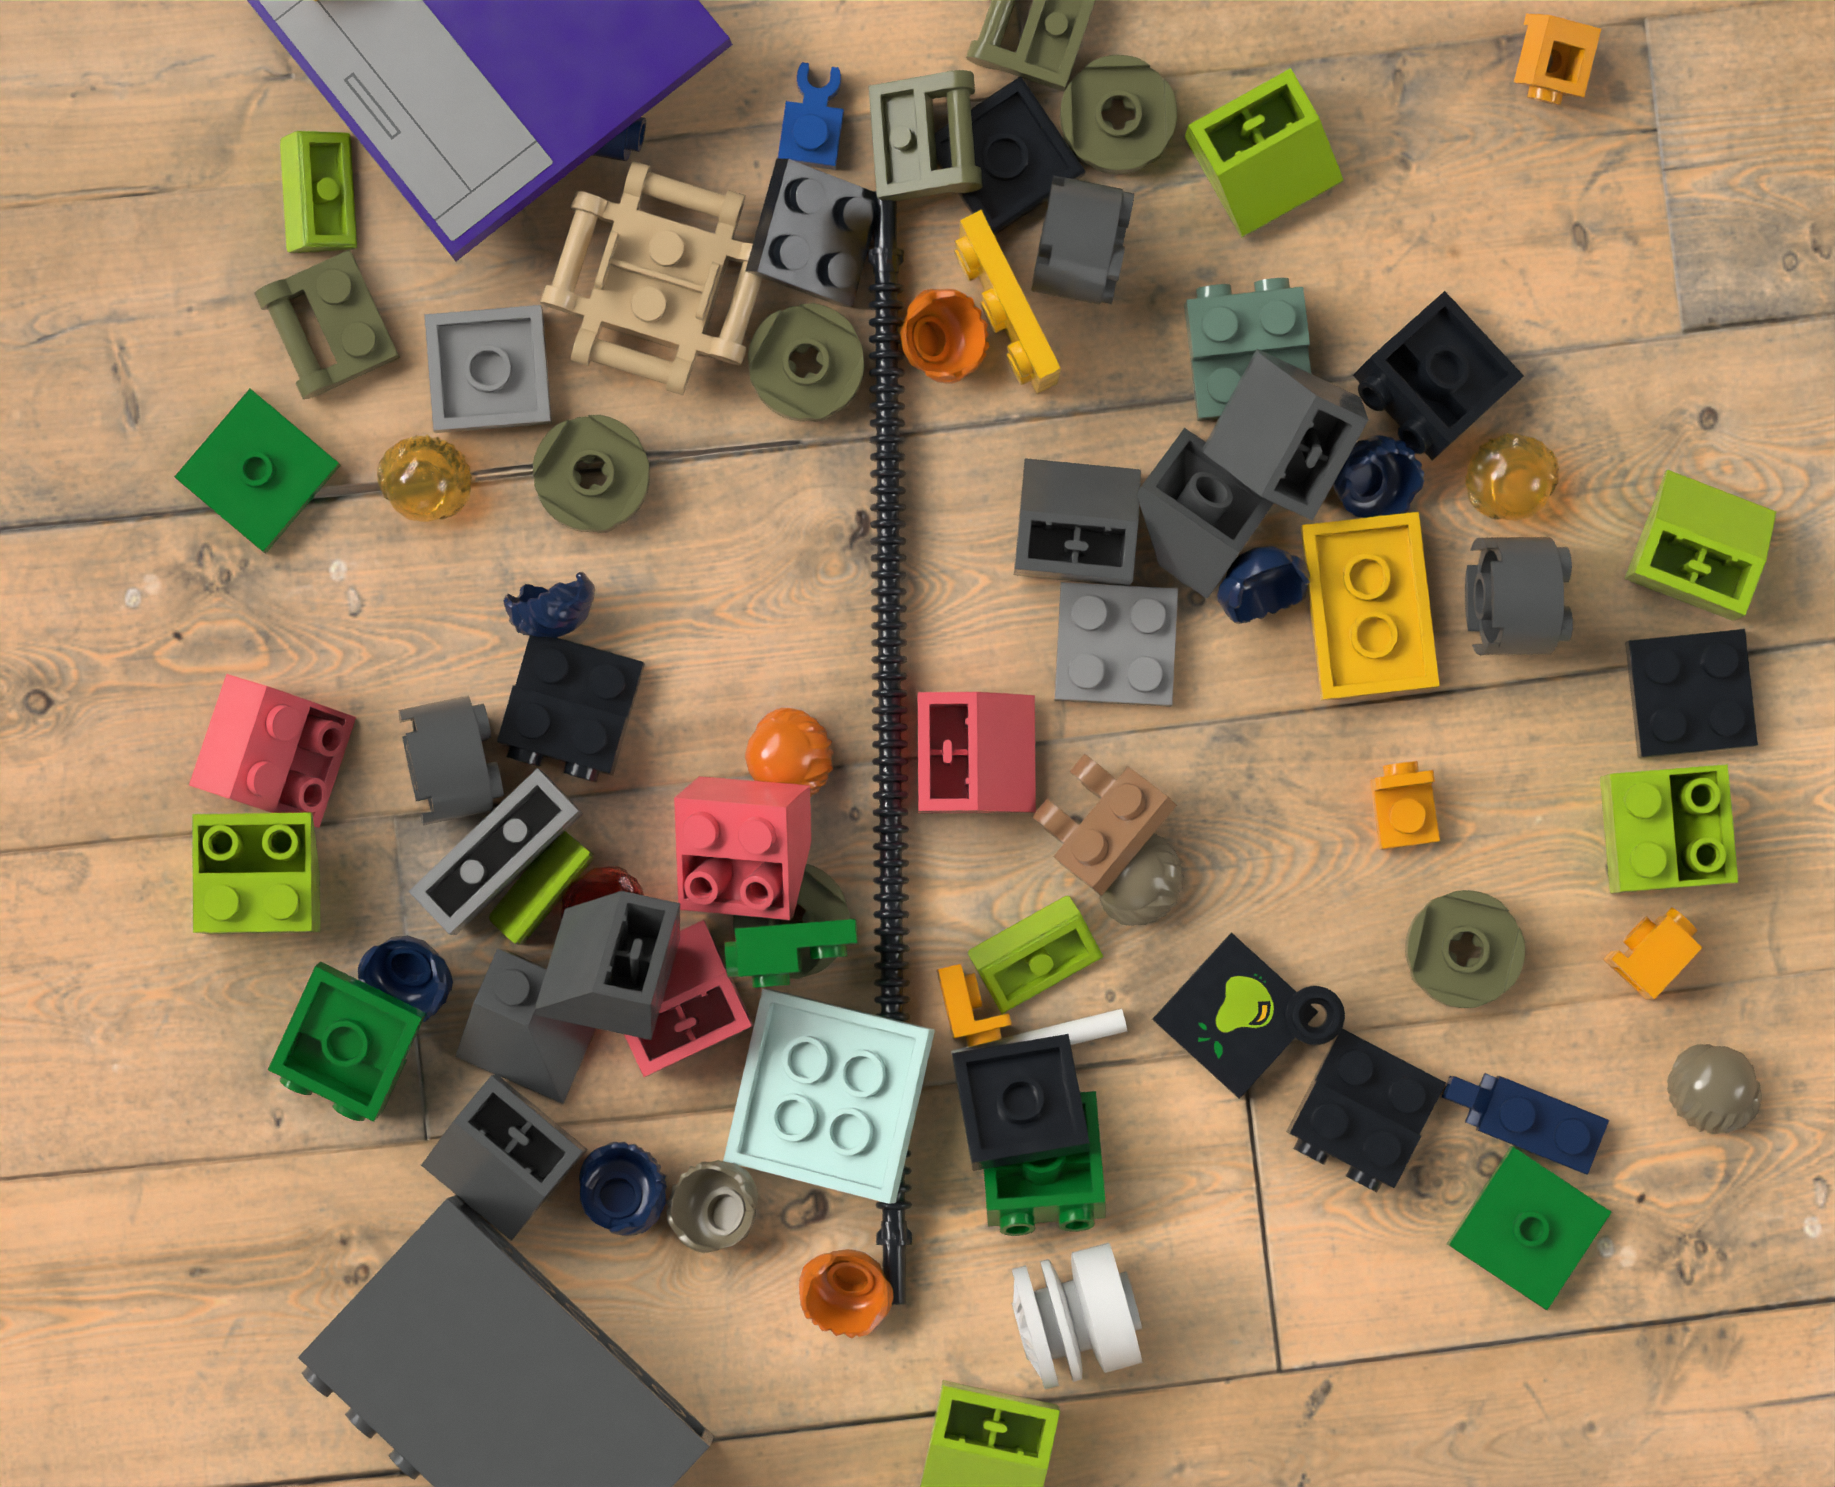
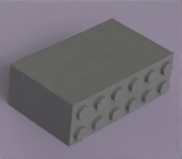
[298,1195,714,1487]

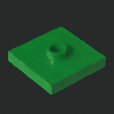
[174,388,341,554]
[1447,1146,1612,1310]

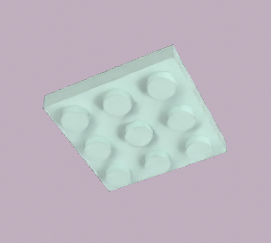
[723,989,935,1204]

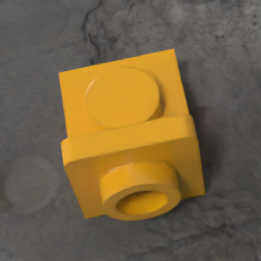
[1370,761,1440,850]
[937,964,1012,1047]

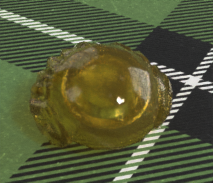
[1465,433,1559,521]
[377,434,472,522]

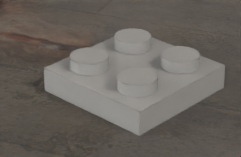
[424,305,552,433]
[1054,582,1178,707]

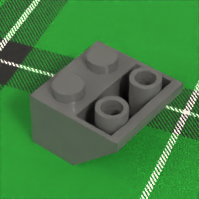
[1202,349,1369,521]
[1013,458,1141,586]
[535,891,680,1040]
[421,1074,588,1241]

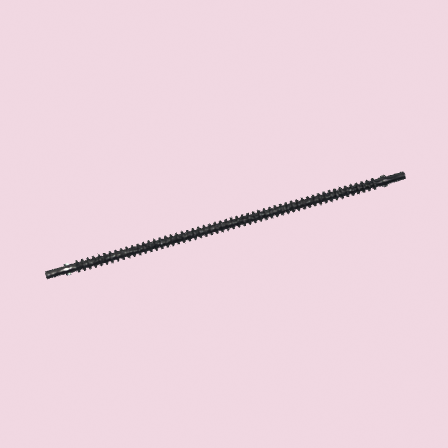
[868,191,912,1305]

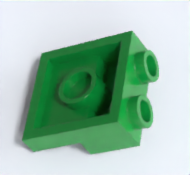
[725,919,859,988]
[268,961,426,1122]
[984,1091,1106,1236]

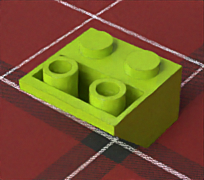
[1184,68,1344,238]
[1624,469,1777,621]
[1600,764,1738,893]
[192,812,320,934]
[920,1380,1060,1487]

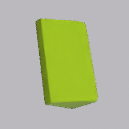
[280,131,357,253]
[489,831,594,945]
[968,896,1104,1014]

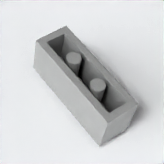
[408,768,583,935]

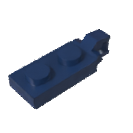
[1442,1073,1609,1175]

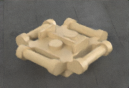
[540,161,762,395]

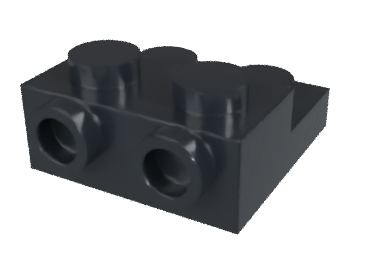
[1353,291,1524,461]
[497,635,645,783]
[1286,1028,1446,1193]

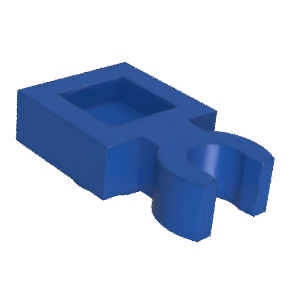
[778,62,844,170]

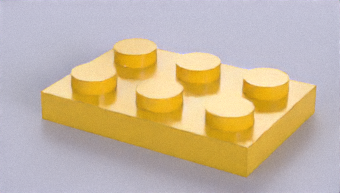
[954,210,1061,394]
[1300,512,1440,701]

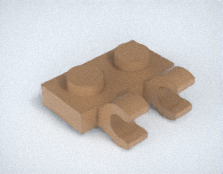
[1032,754,1177,896]

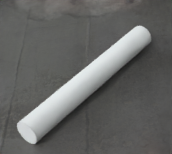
[951,1009,1127,1053]

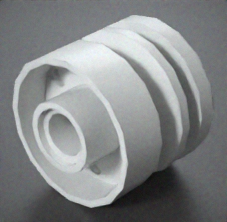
[1012,1243,1142,1389]

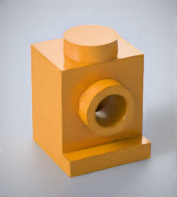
[1514,13,1601,105]
[1603,907,1703,1000]

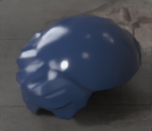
[1333,435,1424,518]
[1217,546,1310,624]
[503,572,595,638]
[358,935,453,1022]
[579,1141,667,1236]

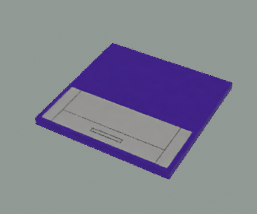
[247,0,733,262]

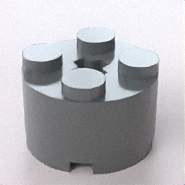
[1031,175,1135,305]
[1465,537,1573,656]
[398,695,504,826]

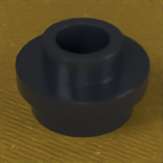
[1285,986,1345,1045]

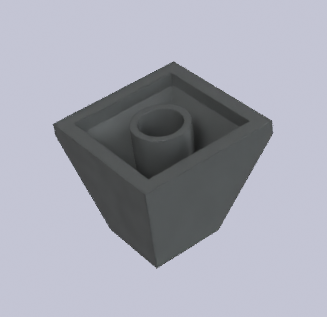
[1136,427,1274,599]
[455,948,596,1104]

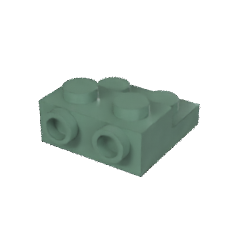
[1184,278,1311,421]

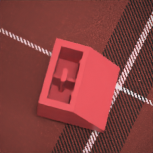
[189,674,356,828]
[917,692,1036,814]
[674,776,812,920]
[624,920,754,1077]

